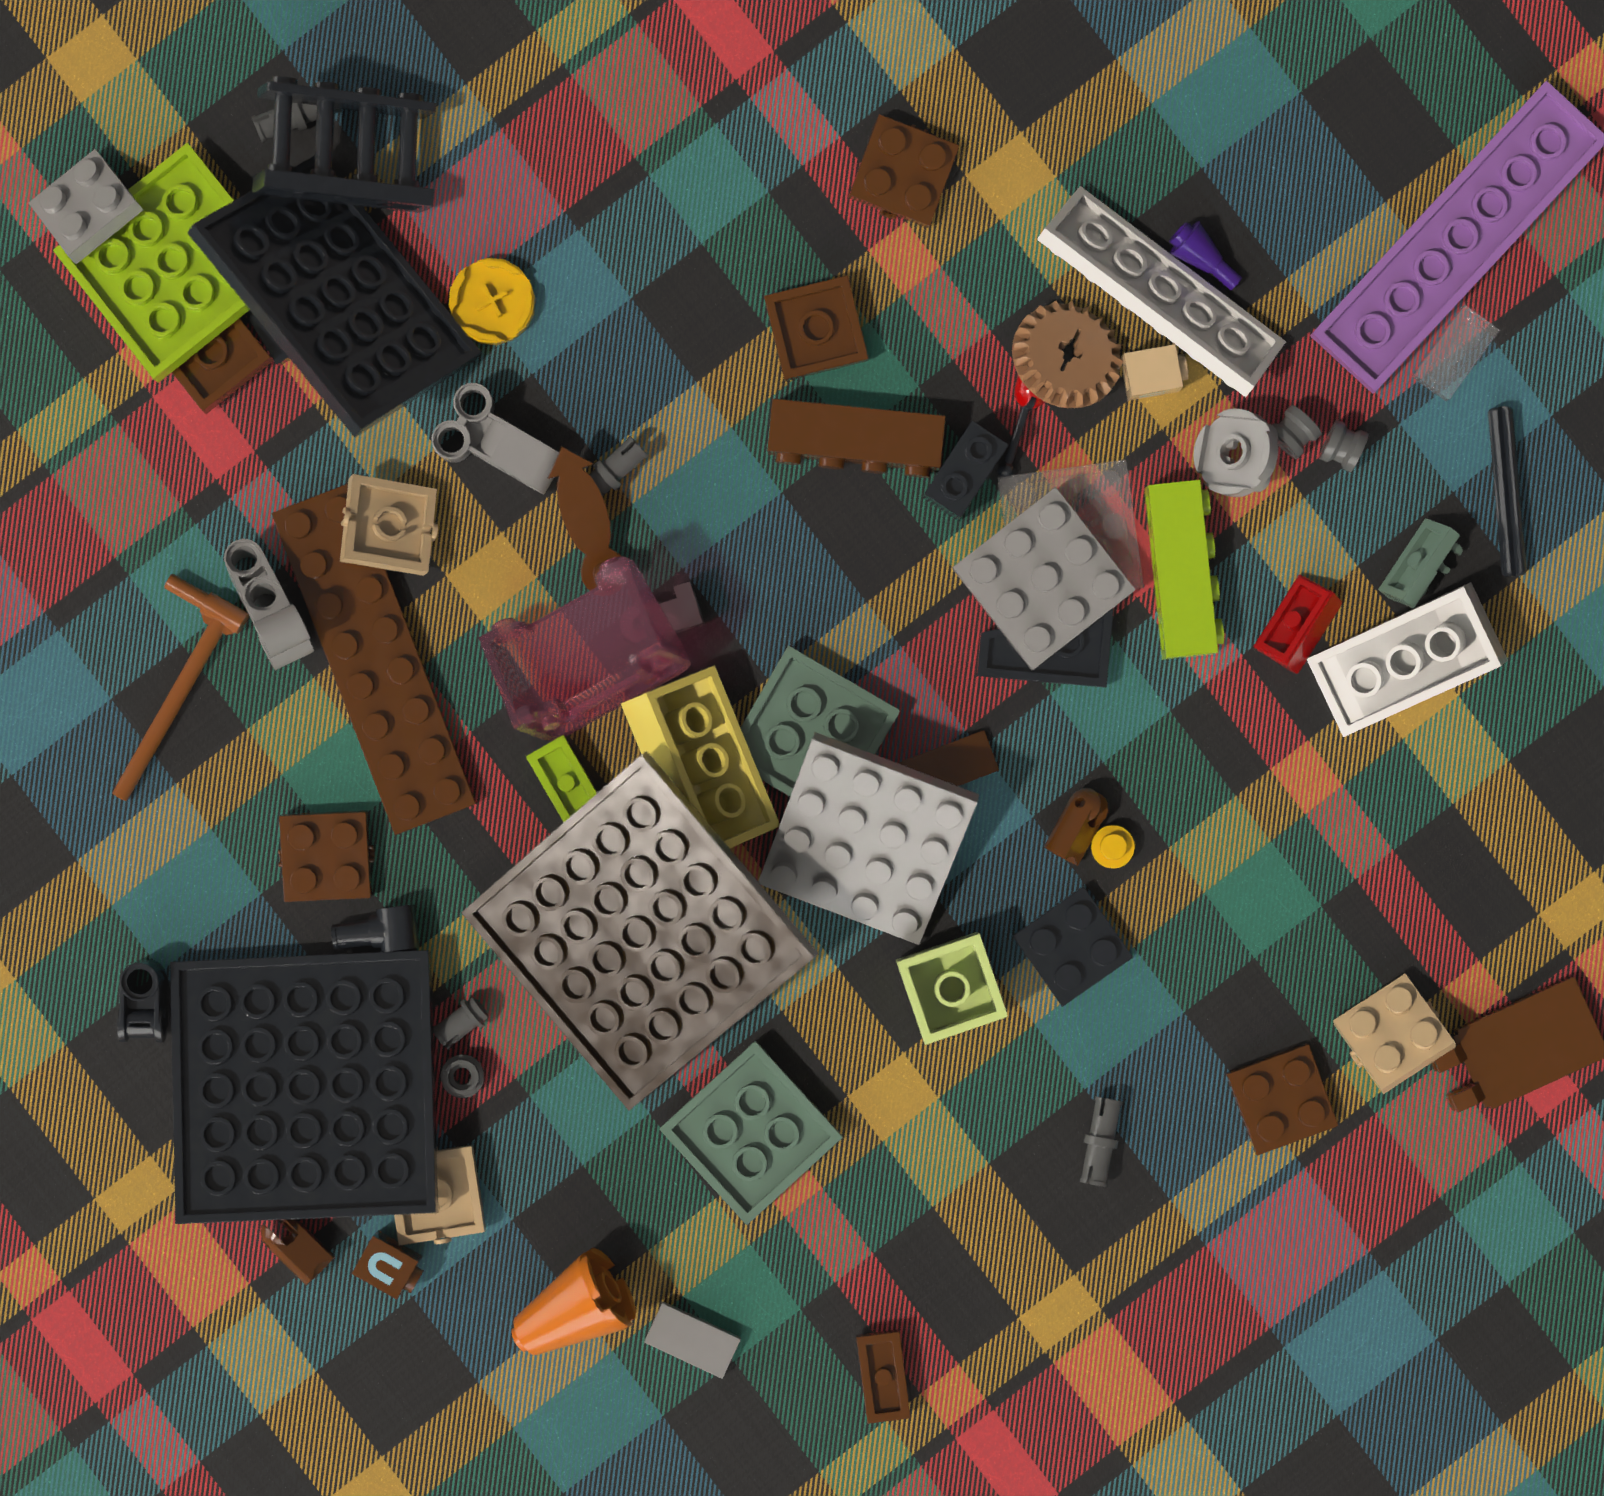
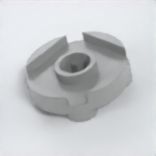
[1193,409,1278,497]

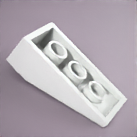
[1307,582,1508,737]

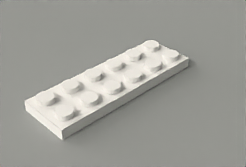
[1037,186,1286,397]

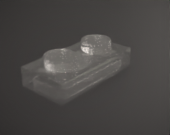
[1411,305,1500,402]

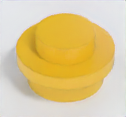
[1091,825,1135,868]

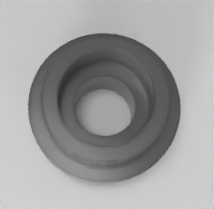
[441,1054,484,1098]

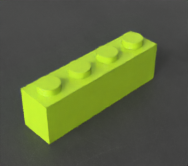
[1144,480,1224,660]

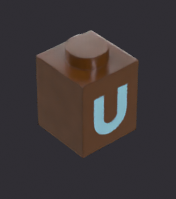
[351,1231,424,1300]

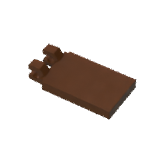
[1431,976,1604,1113]

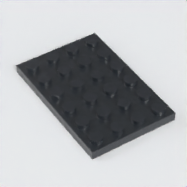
[187,155,482,438]

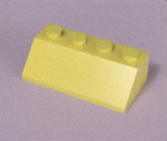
[621,665,780,848]

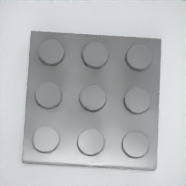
[952,487,1135,670]

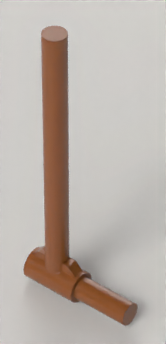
[112,574,249,801]

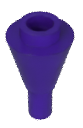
[1169,221,1242,290]

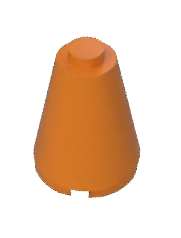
[511,1248,636,1355]

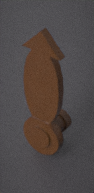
[547,446,628,596]

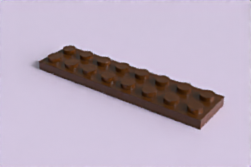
[271,484,477,835]

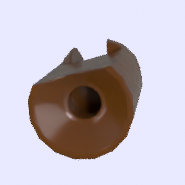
[1044,788,1108,866]
[260,1219,335,1286]

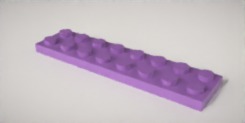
[1310,81,1604,394]

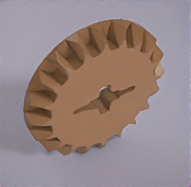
[1012,301,1123,408]

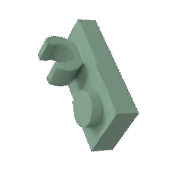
[1378,518,1463,609]

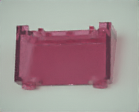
[479,557,691,741]

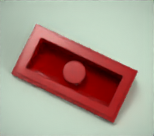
[1253,574,1342,674]

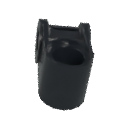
[117,958,168,1043]

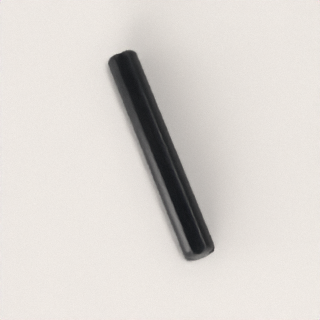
[1488,406,1527,577]

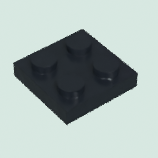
[1012,886,1133,1007]

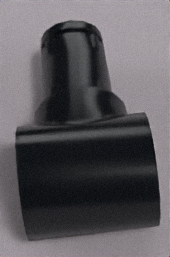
[331,905,420,952]

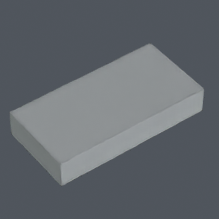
[644,1301,741,1379]

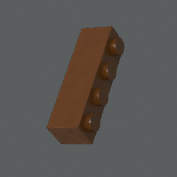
[767,399,945,478]

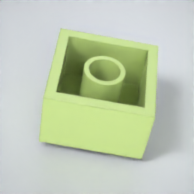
[896,932,1008,1045]

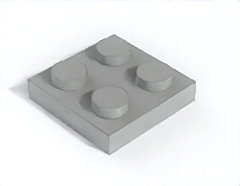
[28,149,143,264]

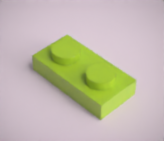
[526,735,597,822]

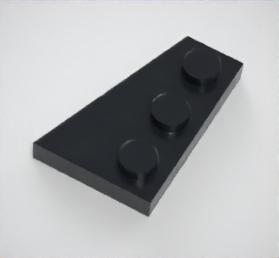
[976,607,1114,688]

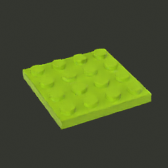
[53,142,250,383]

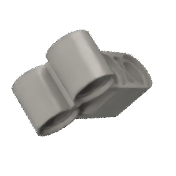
[431,383,559,495]
[224,539,314,671]

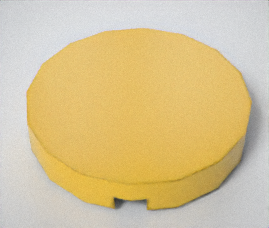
[449,258,536,345]

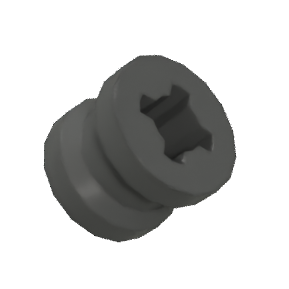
[1272,405,1322,460]
[1319,419,1369,473]

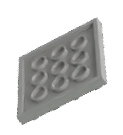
[758,732,979,945]

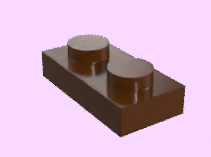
[856,1329,910,1424]

